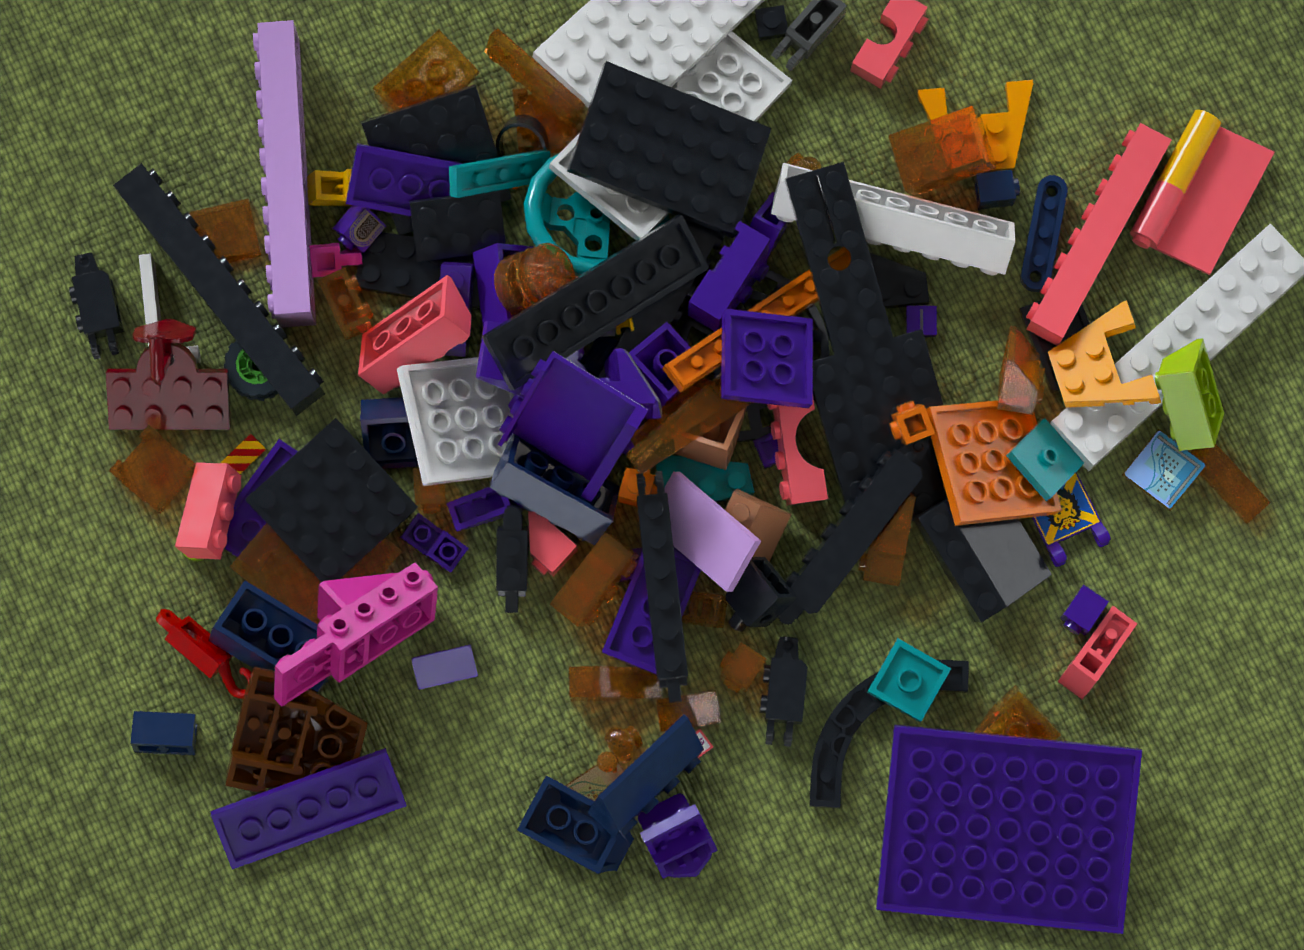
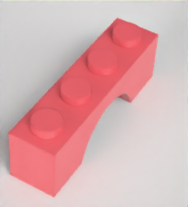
[767,399,828,506]

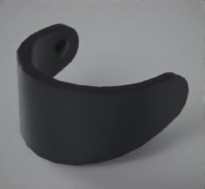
[496,114,549,157]

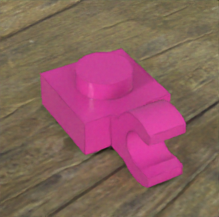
[309,243,362,278]

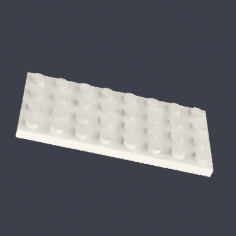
[532,0,765,108]
[549,31,792,240]

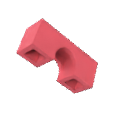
[850,0,928,89]

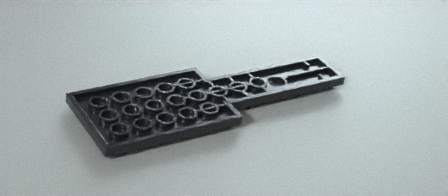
[784,162,947,530]

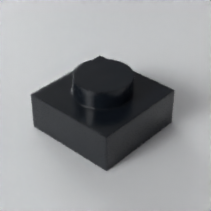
[754,5,788,41]

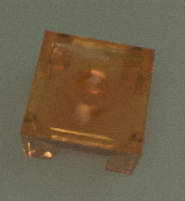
[512,84,577,154]
[109,425,196,515]

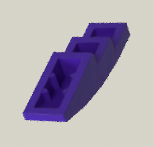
[447,487,526,532]

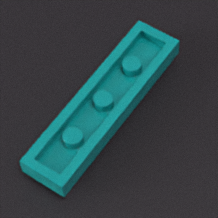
[449,150,550,198]

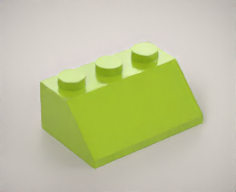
[1155,338,1224,451]

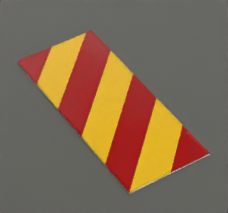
[220,434,266,474]

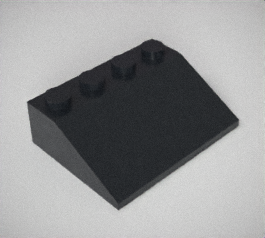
[912,497,1052,623]

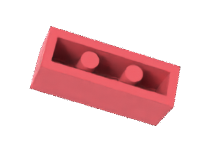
[175,462,242,560]

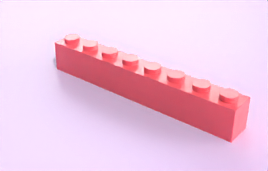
[1026,123,1172,346]

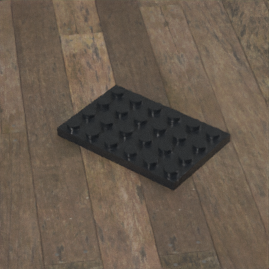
[567,61,772,238]

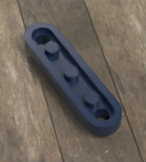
[1020,175,1068,292]

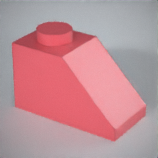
[528,511,578,577]

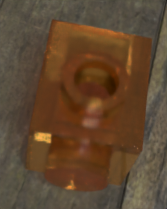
[719,642,767,693]

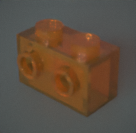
[318,267,375,341]

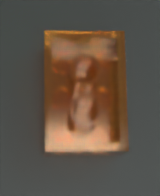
[888,105,997,196]

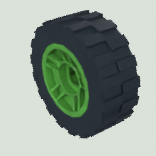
[224,341,278,401]

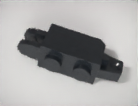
[69,252,124,360]
[496,503,529,613]
[760,636,808,747]

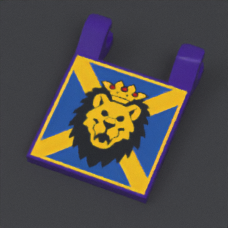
[1031,472,1111,567]

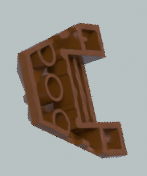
[225,667,368,792]

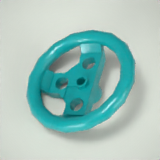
[523,154,670,277]

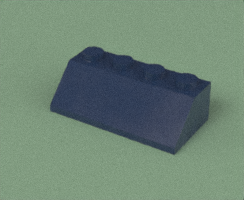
[490,434,620,545]
[208,581,331,694]
[588,714,704,838]

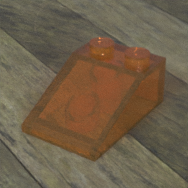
[373,30,479,112]

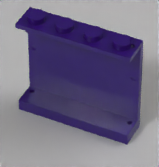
[497,351,648,502]

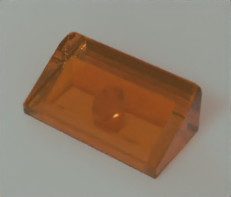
[656,690,721,732]

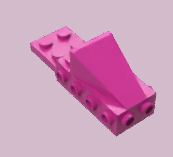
[274,563,438,707]

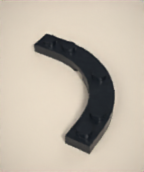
[809,660,969,809]

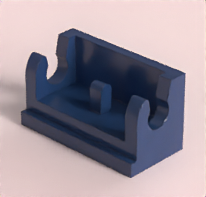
[130,711,198,755]

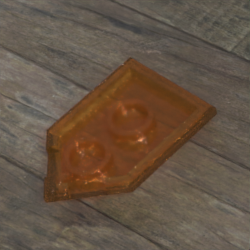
[189,198,262,263]

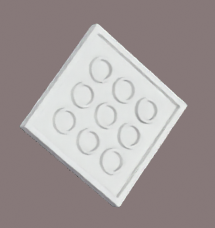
[397,357,515,486]

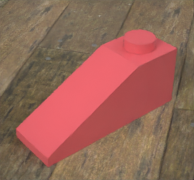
[1058,606,1138,700]

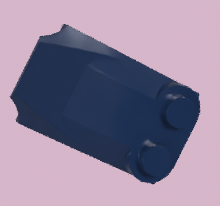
[517,776,634,874]

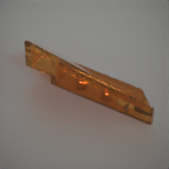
[626,373,754,473]

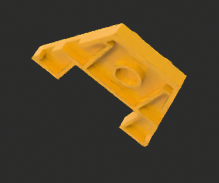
[917,80,1033,176]
[1048,300,1161,407]

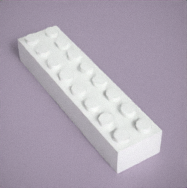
[771,163,1015,275]

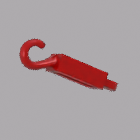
[156,609,252,699]

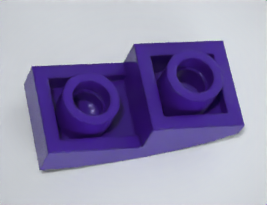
[399,513,468,573]

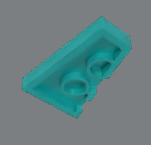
[655,454,754,503]

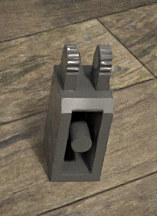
[772,0,847,71]

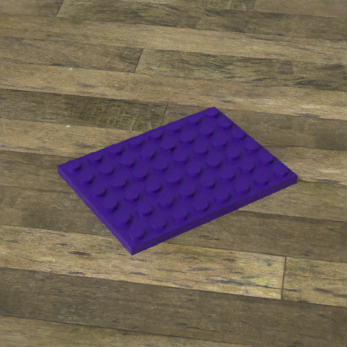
[876,725,1142,934]

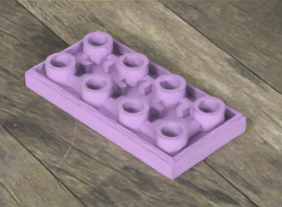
[664,471,761,592]

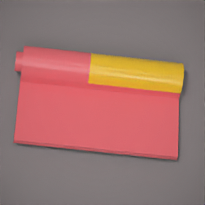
[1130,110,1275,275]

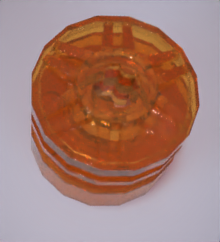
[494,243,576,315]

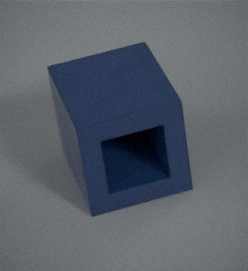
[974,170,1020,210]

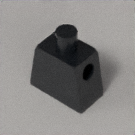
[725,557,797,632]

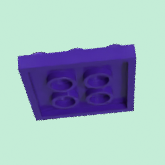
[721,309,813,408]

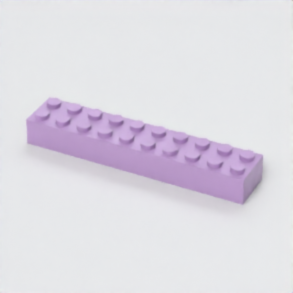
[253,20,316,328]

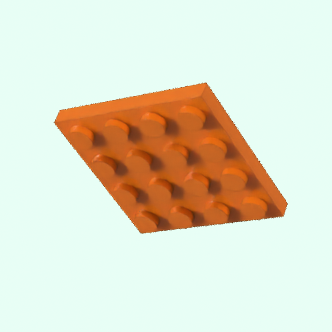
[926,397,1062,526]

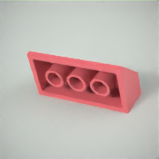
[358,275,472,395]

